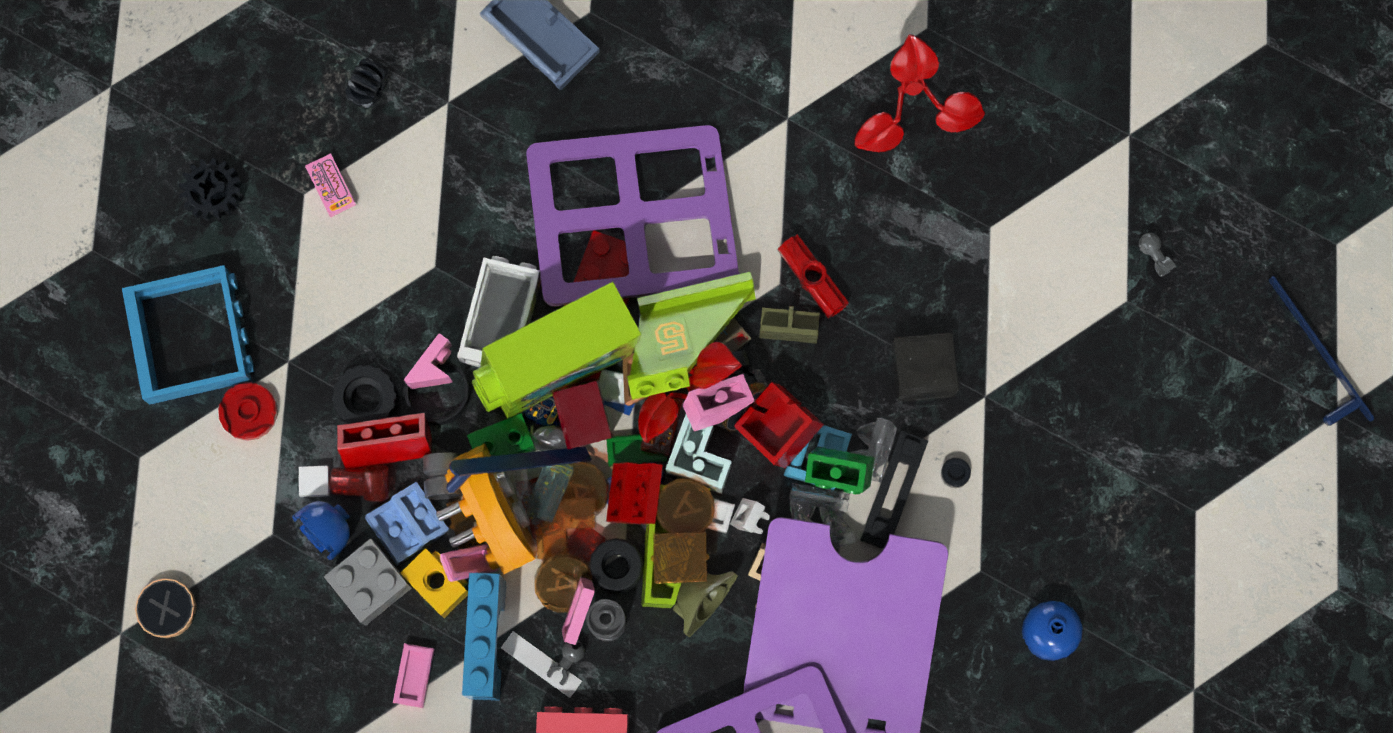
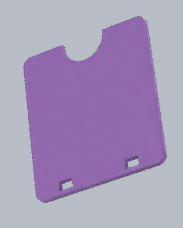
[743,517,948,733]

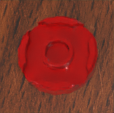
[218,382,278,441]

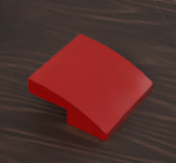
[606,462,663,524]

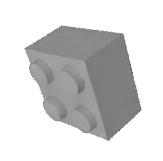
[324,538,412,625]

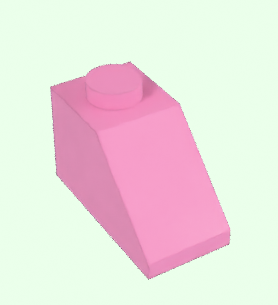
[683,374,755,432]

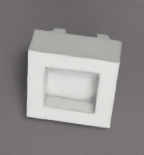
[730,498,770,534]

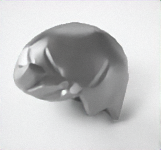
[530,417,567,451]

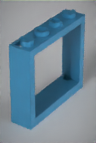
[122,265,254,405]

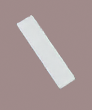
[501,631,582,698]

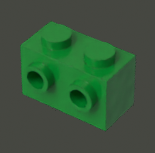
[467,413,536,456]
[805,447,875,494]

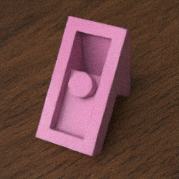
[404,333,453,389]

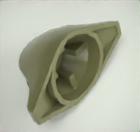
[673,572,738,637]

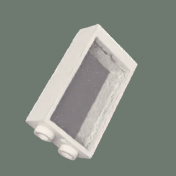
[457,256,541,367]

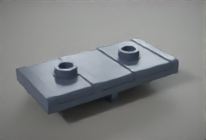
[480,0,600,90]

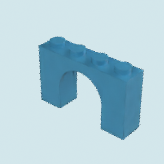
[462,573,506,701]

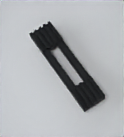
[860,431,928,549]

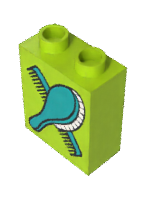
[472,282,642,419]

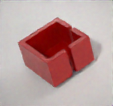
[734,382,824,468]

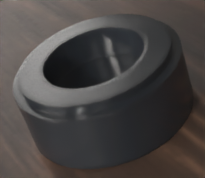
[941,458,971,488]

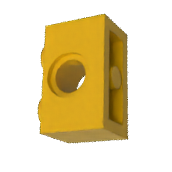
[400,548,468,618]

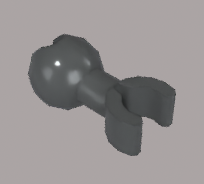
[1138,233,1176,277]
[547,640,585,686]

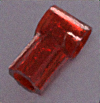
[329,465,390,501]

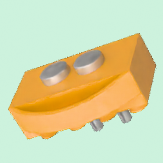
[436,444,537,575]

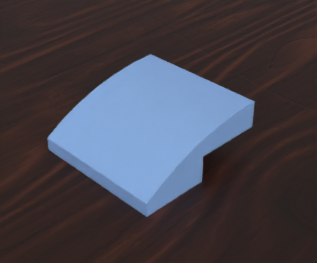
[365,482,449,566]

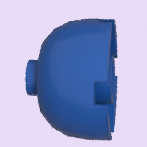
[292,501,350,560]
[1022,600,1083,661]

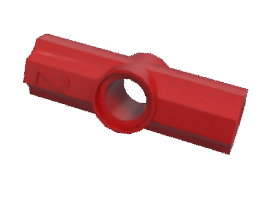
[777,234,849,319]

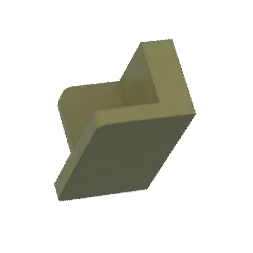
[759,306,820,344]

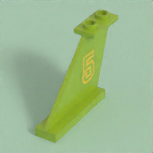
[627,272,756,400]

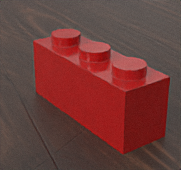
[337,413,432,469]

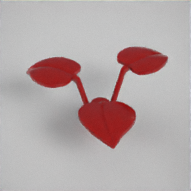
[854,34,985,152]
[638,342,742,443]

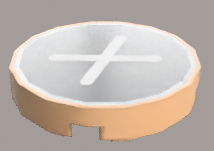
[135,578,196,638]

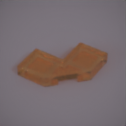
[536,498,597,559]

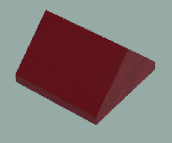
[552,378,612,449]

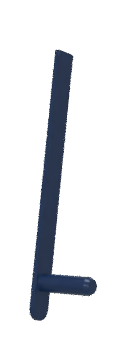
[1268,275,1374,426]
[446,446,592,493]

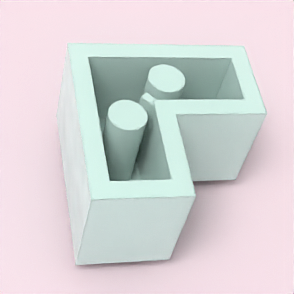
[666,415,732,494]

